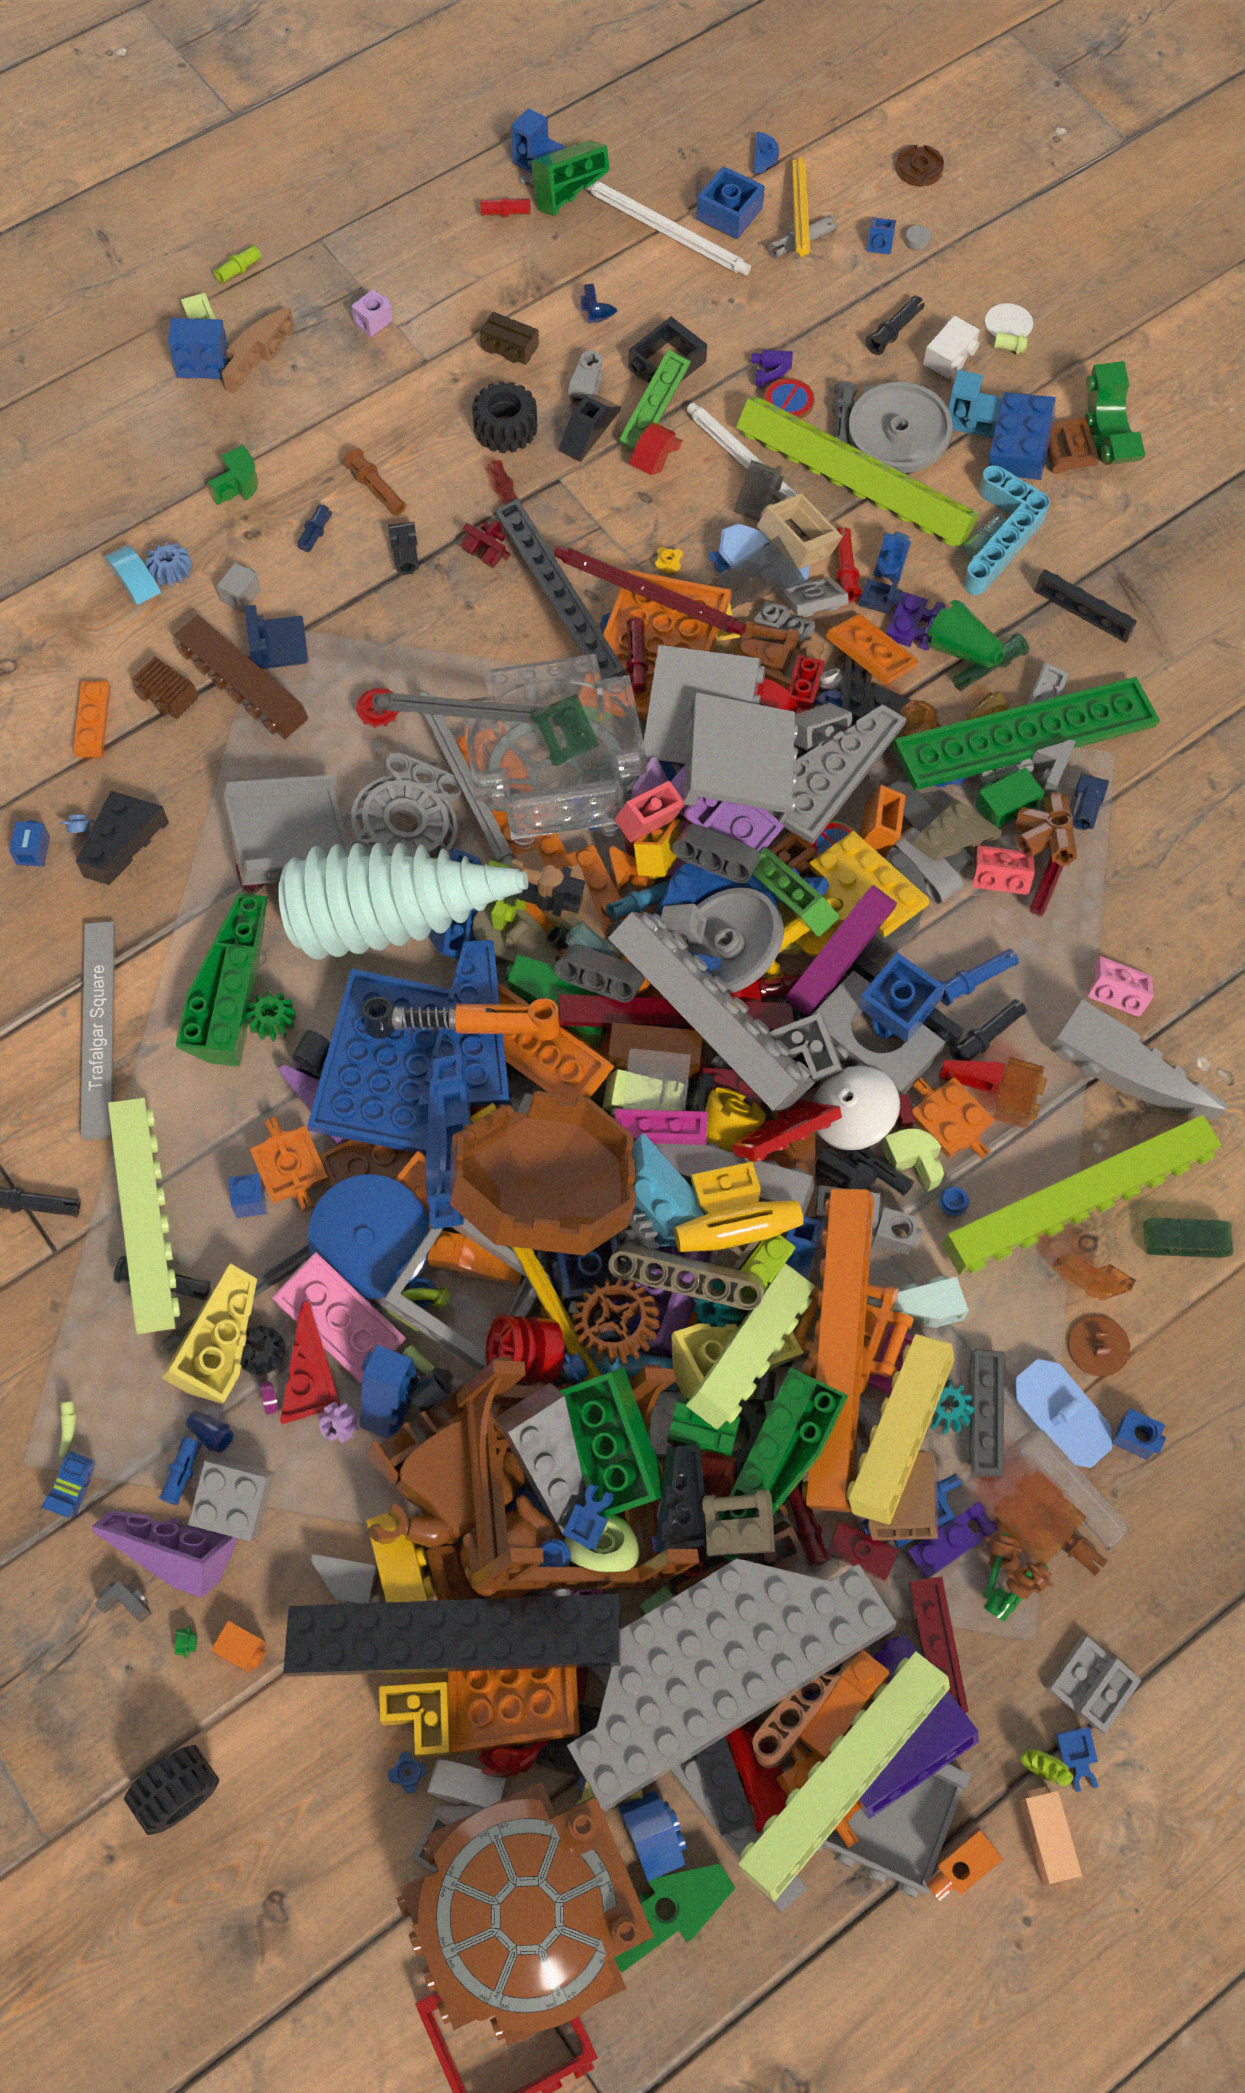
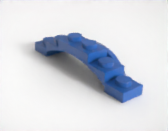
[426,1054,473,1230]

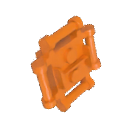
[794,1283,914,1394]

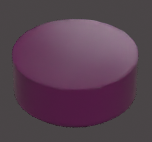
[259,1382,278,1415]

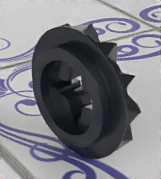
[240,1325,285,1375]

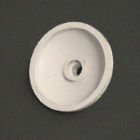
[813,1066,900,1150]

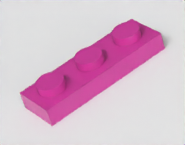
[615,1109,708,1145]

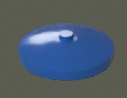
[308,1174,431,1299]

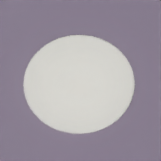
[985,303,1033,337]

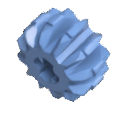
[145,541,192,588]

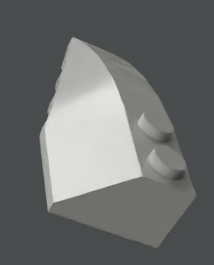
[1049,999,1229,1121]

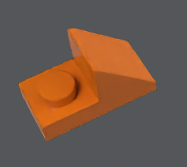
[609,846,660,895]

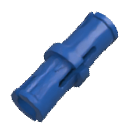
[158,1437,202,1505]

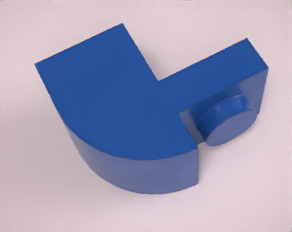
[785,1216,823,1279]

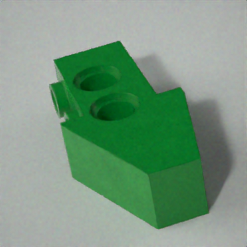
[614,1863,736,1973]

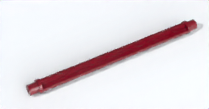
[554,546,746,636]

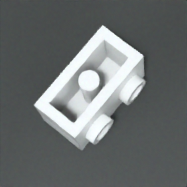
[923,316,980,379]

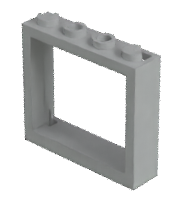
[380,1218,550,1371]

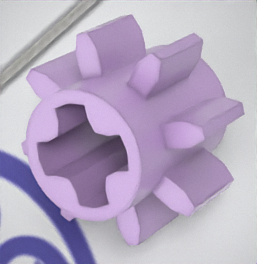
[318,1402,359,1443]

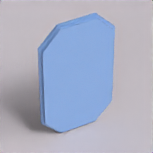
[719,523,810,586]
[1015,1359,1112,1468]

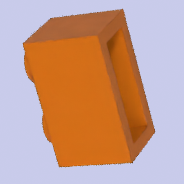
[860,785,906,856]

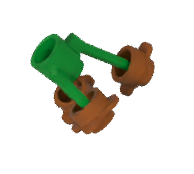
[982,1532,1054,1621]

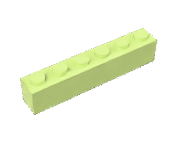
[686,1263,815,1430]

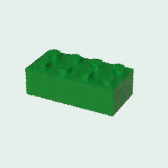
[560,1367,664,1517]

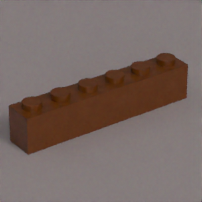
[174,615,309,740]

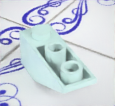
[867,1276,969,1328]

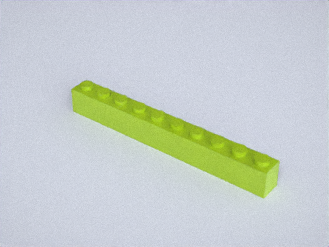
[736,396,980,546]
[941,1115,1222,1275]

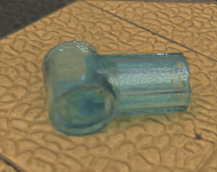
[565,921,624,960]

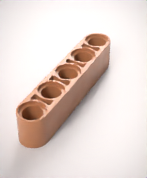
[753,1646,868,1768]

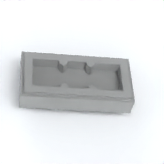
[1026,662,1070,705]

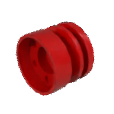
[485,1315,565,1384]

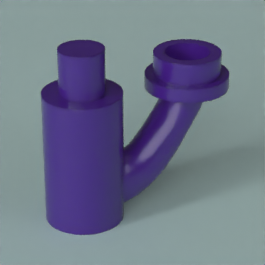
[751,349,793,388]

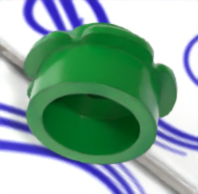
[175,1625,197,1659]

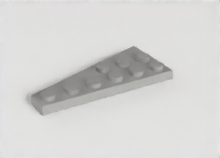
[766,704,906,844]

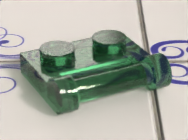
[531,693,599,766]

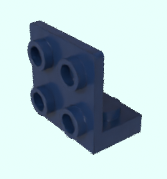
[245,605,308,669]

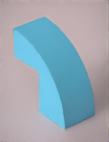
[104,545,161,605]

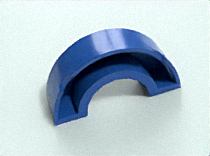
[657,863,778,915]

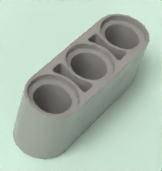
[889,827,963,904]

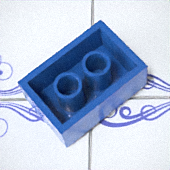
[989,392,1056,480]

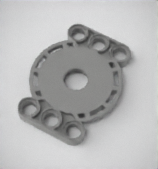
[346,752,462,859]

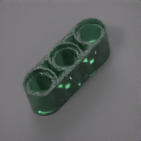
[1143,1218,1234,1258]

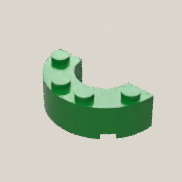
[1085,361,1145,465]

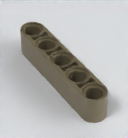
[609,1244,765,1310]

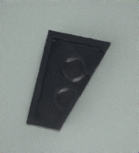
[655,1444,707,1553]

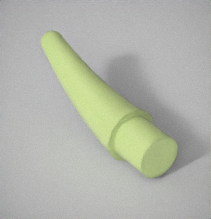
[403,1345,435,1375]
[59,1401,76,1458]

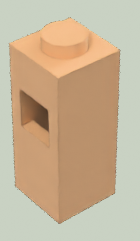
[1020,1787,1082,1885]

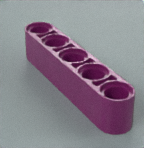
[786,885,897,1017]

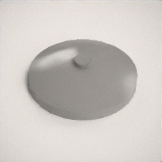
[848,382,953,473]
[686,888,784,994]

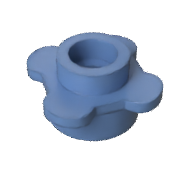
[60,814,95,833]

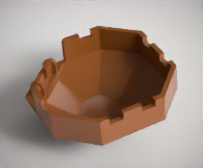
[450,1091,636,1256]

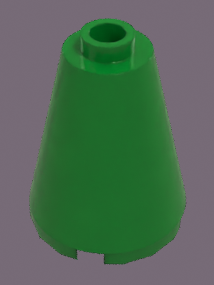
[927,600,1005,668]

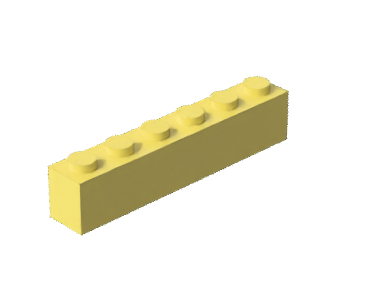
[847,1334,955,1525]

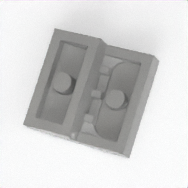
[1045,1636,1142,1734]

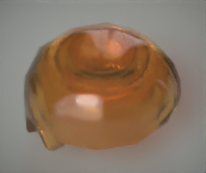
[899,700,941,737]

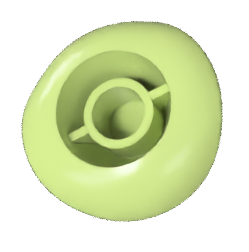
[564,1515,639,1572]

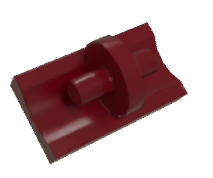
[460,520,511,568]

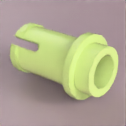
[994,331,1028,355]

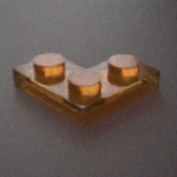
[1052,1253,1136,1300]

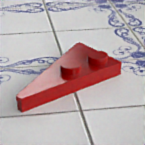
[280,1299,341,1425]

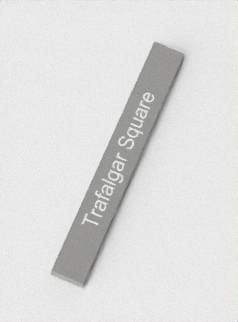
[81,922,116,1141]

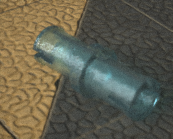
[963,514,1007,558]

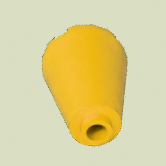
[705,1087,766,1153]

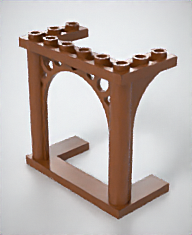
[457,1357,699,1590]

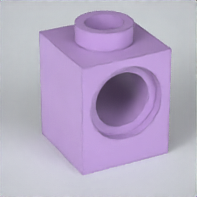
[351,289,393,337]

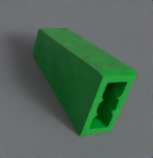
[505,955,607,1048]

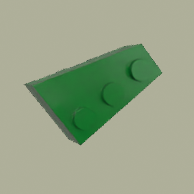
[531,140,610,216]

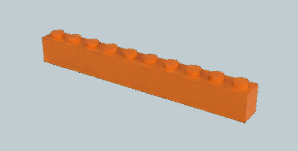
[802,1189,874,1512]

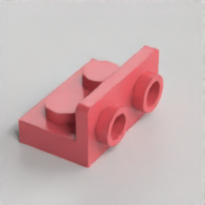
[973,845,1035,895]

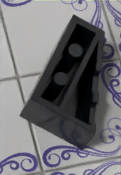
[76,791,169,885]

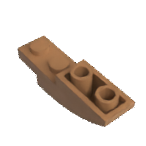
[222,307,295,394]

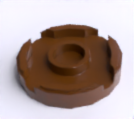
[896,145,944,187]

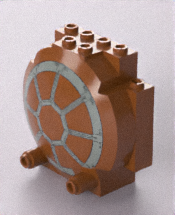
[396,1782,654,2047]

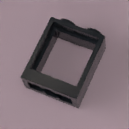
[628,316,707,384]

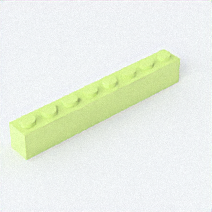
[108,1098,180,1334]
[738,1652,950,1902]

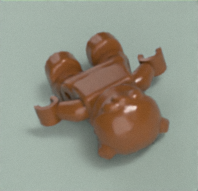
[364,1381,562,1599]

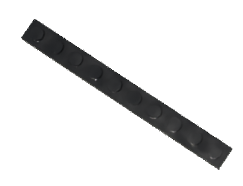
[495,498,627,689]

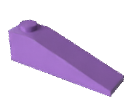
[92,1511,238,1598]

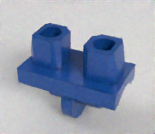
[873,531,911,582]

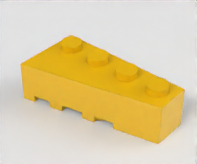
[366,1508,436,1602]

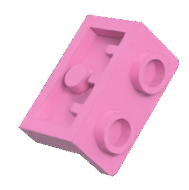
[1088,956,1154,1017]

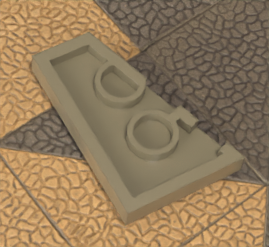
[912,799,1002,861]

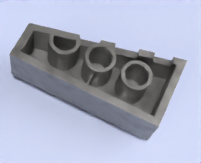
[494,1383,587,1534]

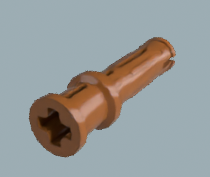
[343,448,406,516]

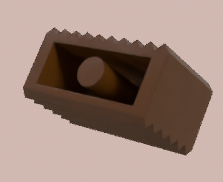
[132,656,198,719]

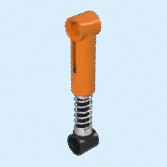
[362,997,560,1041]

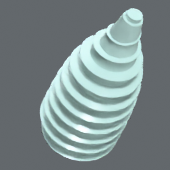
[279,842,528,960]

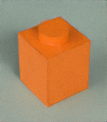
[211,1621,267,1674]

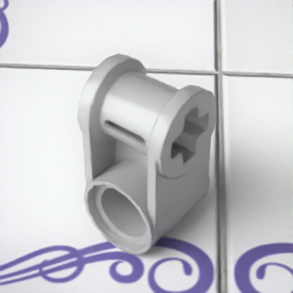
[568,350,603,400]

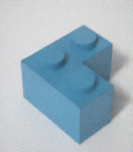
[948,370,1002,438]

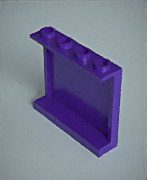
[804,1634,979,1819]

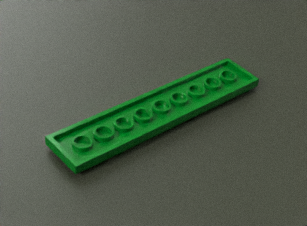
[892,677,1160,791]

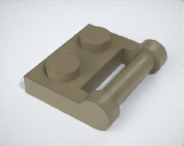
[702,1490,775,1557]

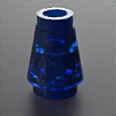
[186,1410,234,1453]

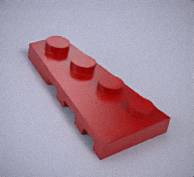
[732,1100,842,1162]
[725,1718,788,1833]

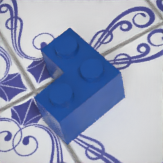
[511,108,566,174]
[618,1790,687,1882]

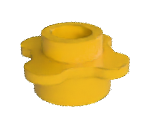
[655,547,683,574]

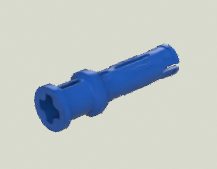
[939,948,1019,1006]

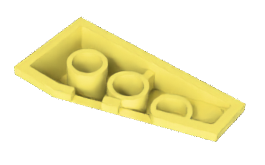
[161,1263,257,1403]

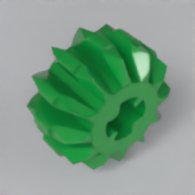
[246,990,297,1042]

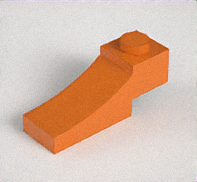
[427,1231,523,1286]
[800,1649,890,1760]

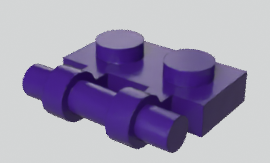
[886,592,946,650]

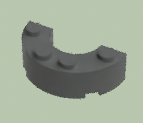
[861,847,927,959]

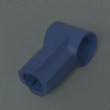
[1072,773,1109,831]

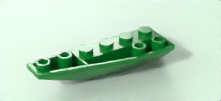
[175,893,267,1067]
[705,1367,849,1561]

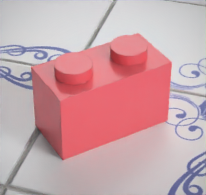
[614,781,685,842]

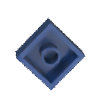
[696,166,765,239]
[168,318,229,379]
[859,952,945,1042]

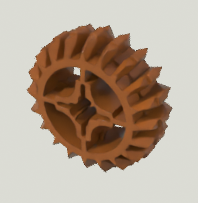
[572,1278,660,1365]

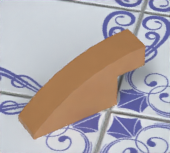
[516,849,606,952]

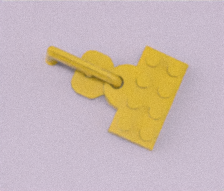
[765,831,929,978]

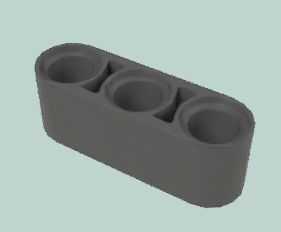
[673,824,760,883]
[555,944,645,1002]

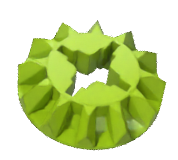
[1020,1749,1074,1786]

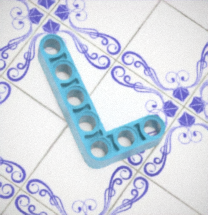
[963,465,1050,595]

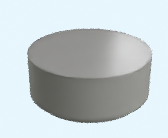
[905,225,931,250]

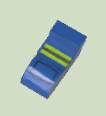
[42,1451,96,1518]

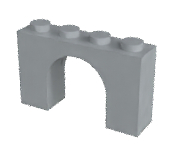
[811,970,945,1095]

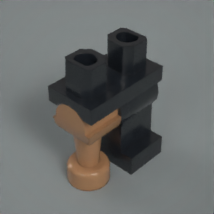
[504,858,586,917]

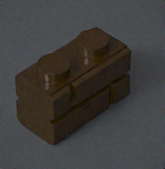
[480,312,539,365]

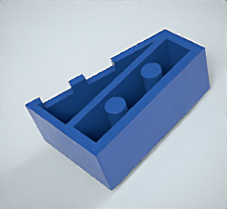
[360,1344,419,1439]

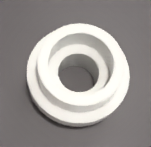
[819,669,842,690]

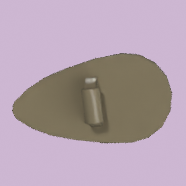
[472,902,559,966]

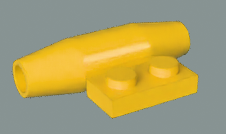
[674,1162,803,1252]

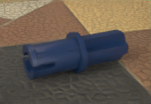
[298,505,332,552]

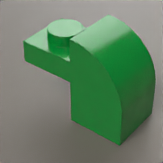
[208,445,258,505]

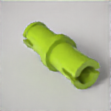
[213,245,261,284]

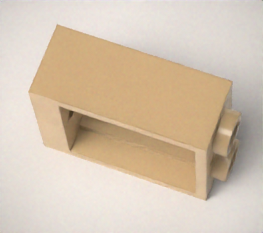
[757,493,843,570]

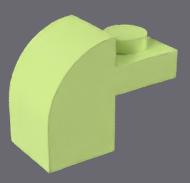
[881,1129,944,1192]

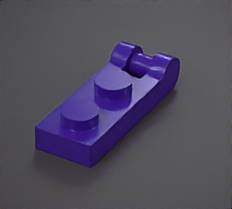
[907,1501,1000,1579]

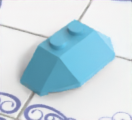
[632,1134,706,1246]

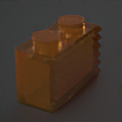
[992,1057,1047,1129]

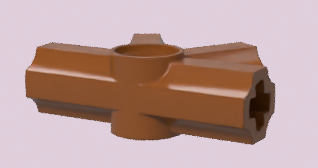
[1015,792,1077,866]

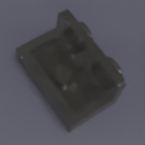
[733,460,784,521]

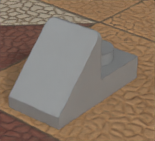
[1032,740,1076,798]

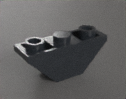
[559,396,621,462]

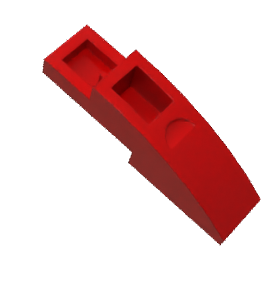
[788,655,825,749]

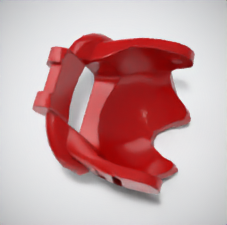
[478,1741,547,1777]

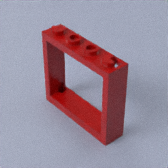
[415,1992,598,2093]

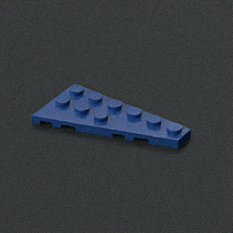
[417,940,509,1110]

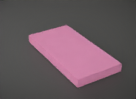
[271,1252,406,1385]

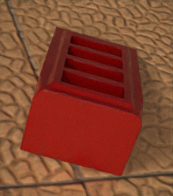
[938,1060,1005,1094]

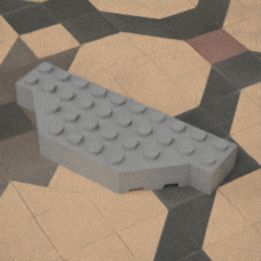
[567,1559,896,1812]

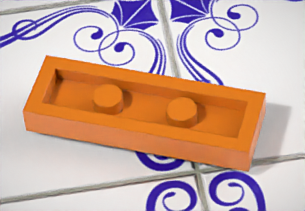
[73,681,111,757]

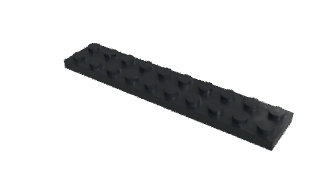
[283,1594,621,1677]

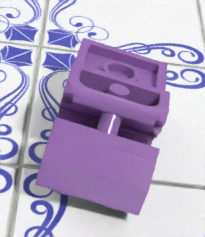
[671,766,784,852]

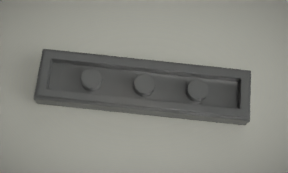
[888,776,972,872]
[970,1349,1004,1478]

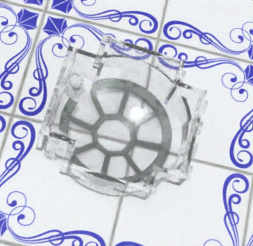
[463,654,647,849]

